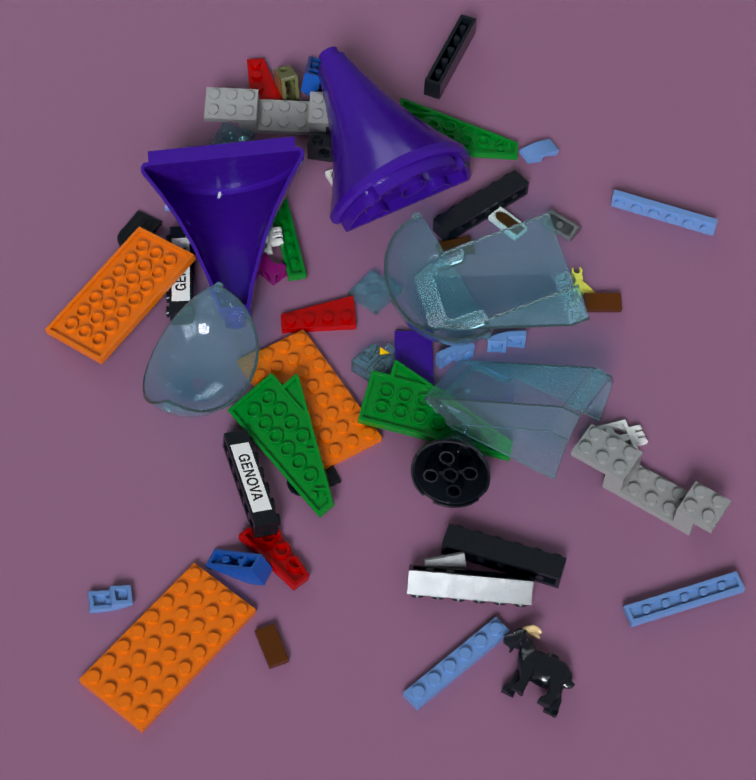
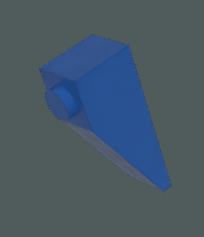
[301,56,321,96]
[206,549,273,586]

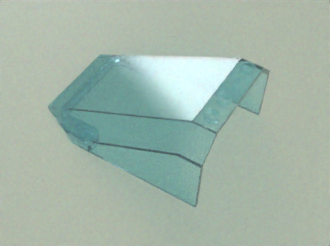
[414,212,589,330]
[424,360,614,479]

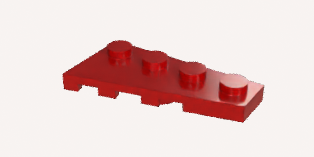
[247,58,282,100]
[281,296,356,334]
[238,527,310,591]

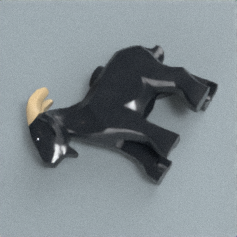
[501,625,575,718]

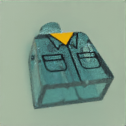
[351,343,395,382]

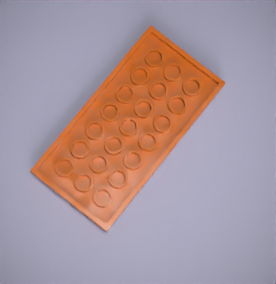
[45,227,196,365]
[238,329,382,469]
[79,563,256,733]

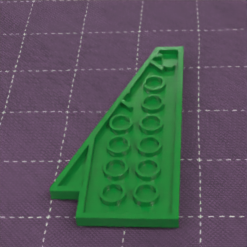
[400,98,518,160]
[357,360,514,461]
[228,373,335,518]

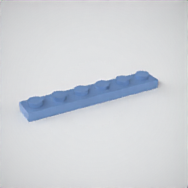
[611,190,718,236]
[623,571,745,627]
[403,617,510,711]

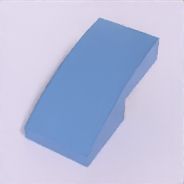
[519,139,559,164]
[487,331,526,353]
[435,343,475,369]
[87,585,133,614]

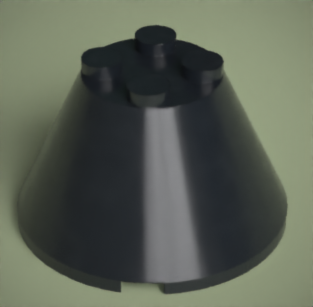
[411,432,491,508]

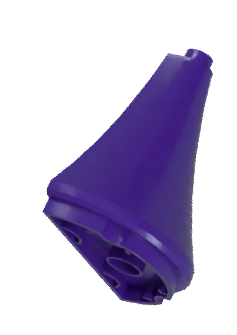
[318,47,471,232]
[141,136,304,329]

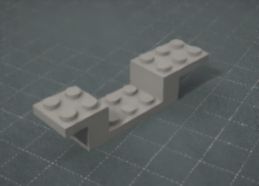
[204,87,329,135]
[571,424,731,535]

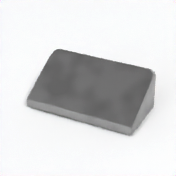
[541,209,582,242]
[424,551,467,569]

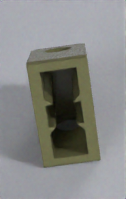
[274,65,300,101]

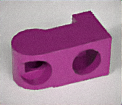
[259,252,287,286]

